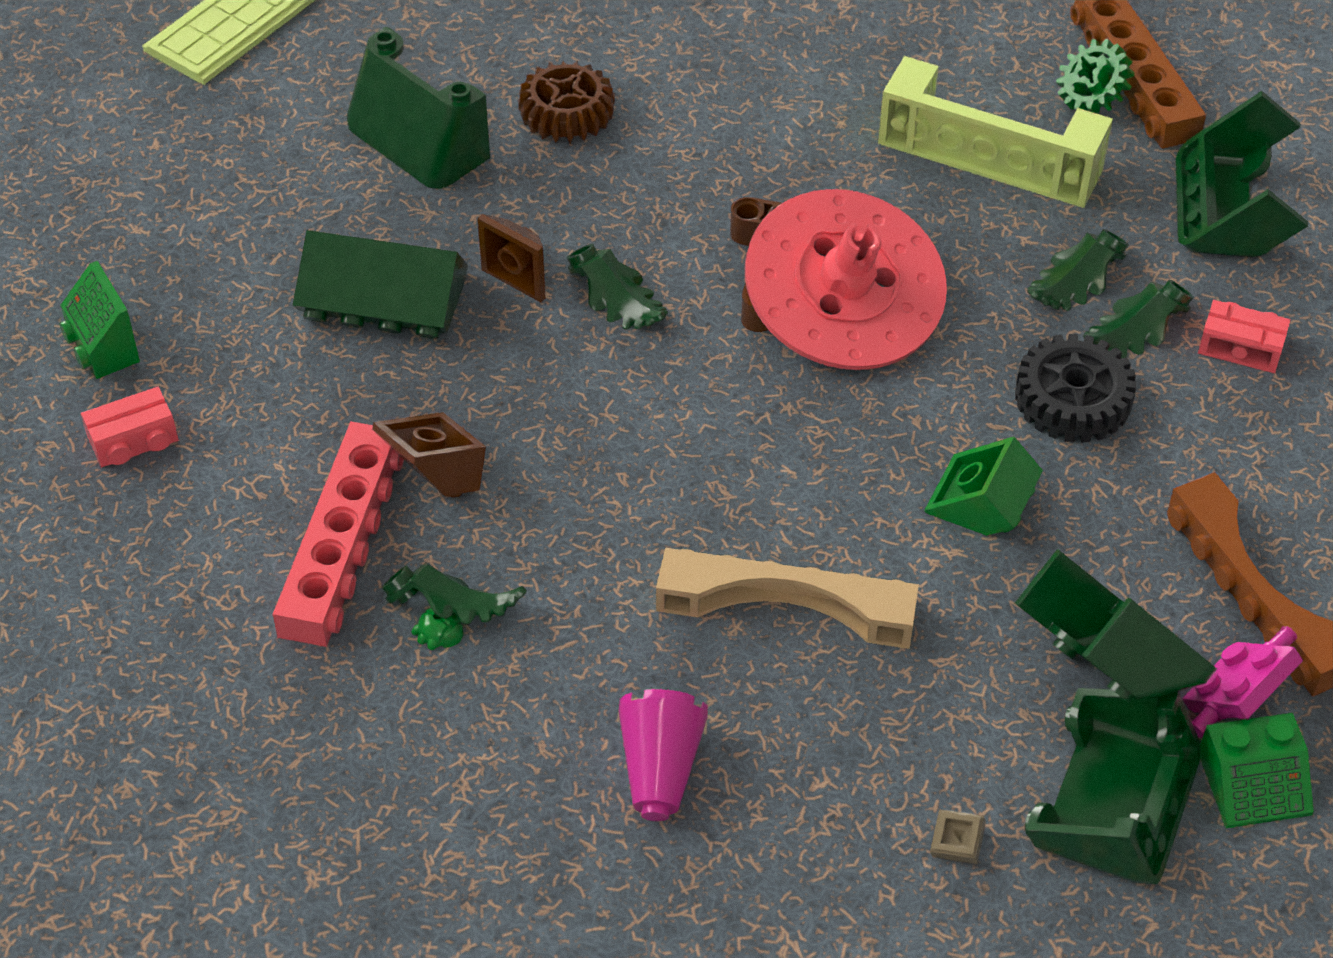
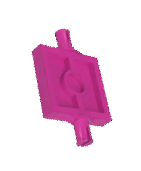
[1182,626,1303,738]

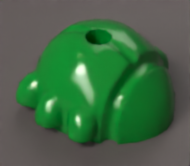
[411,607,464,650]

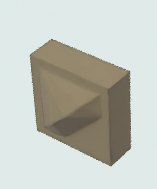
[930,809,986,864]

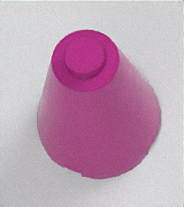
[618,689,708,821]

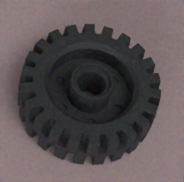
[1015,334,1137,443]

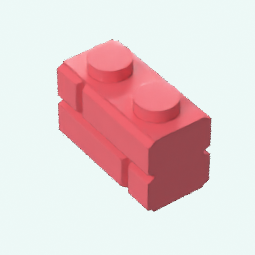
[1198,299,1291,374]
[81,386,179,468]

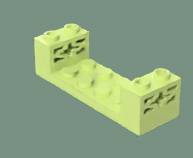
[878,56,1113,208]

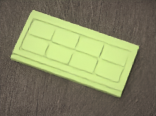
[142,0,315,85]

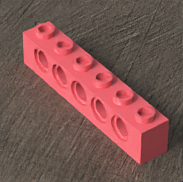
[273,421,404,647]

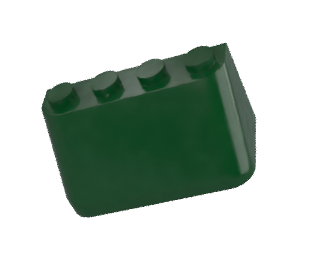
[292,230,468,339]

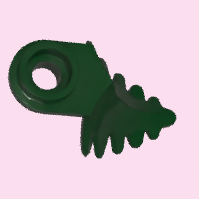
[1027,229,1129,311]
[567,244,668,330]
[1083,279,1194,359]
[381,562,527,625]

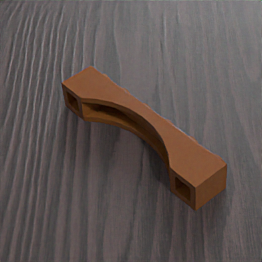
[1167,472,1333,697]

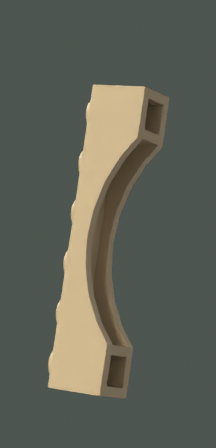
[656,548,919,649]

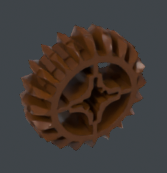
[518,60,615,143]

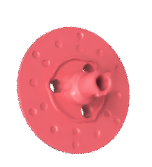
[745,189,947,370]

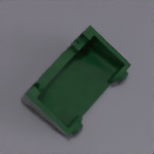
[346,26,490,189]
[1025,688,1200,885]

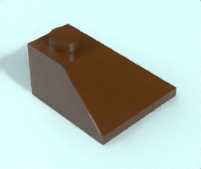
[477,214,546,303]
[372,412,486,497]

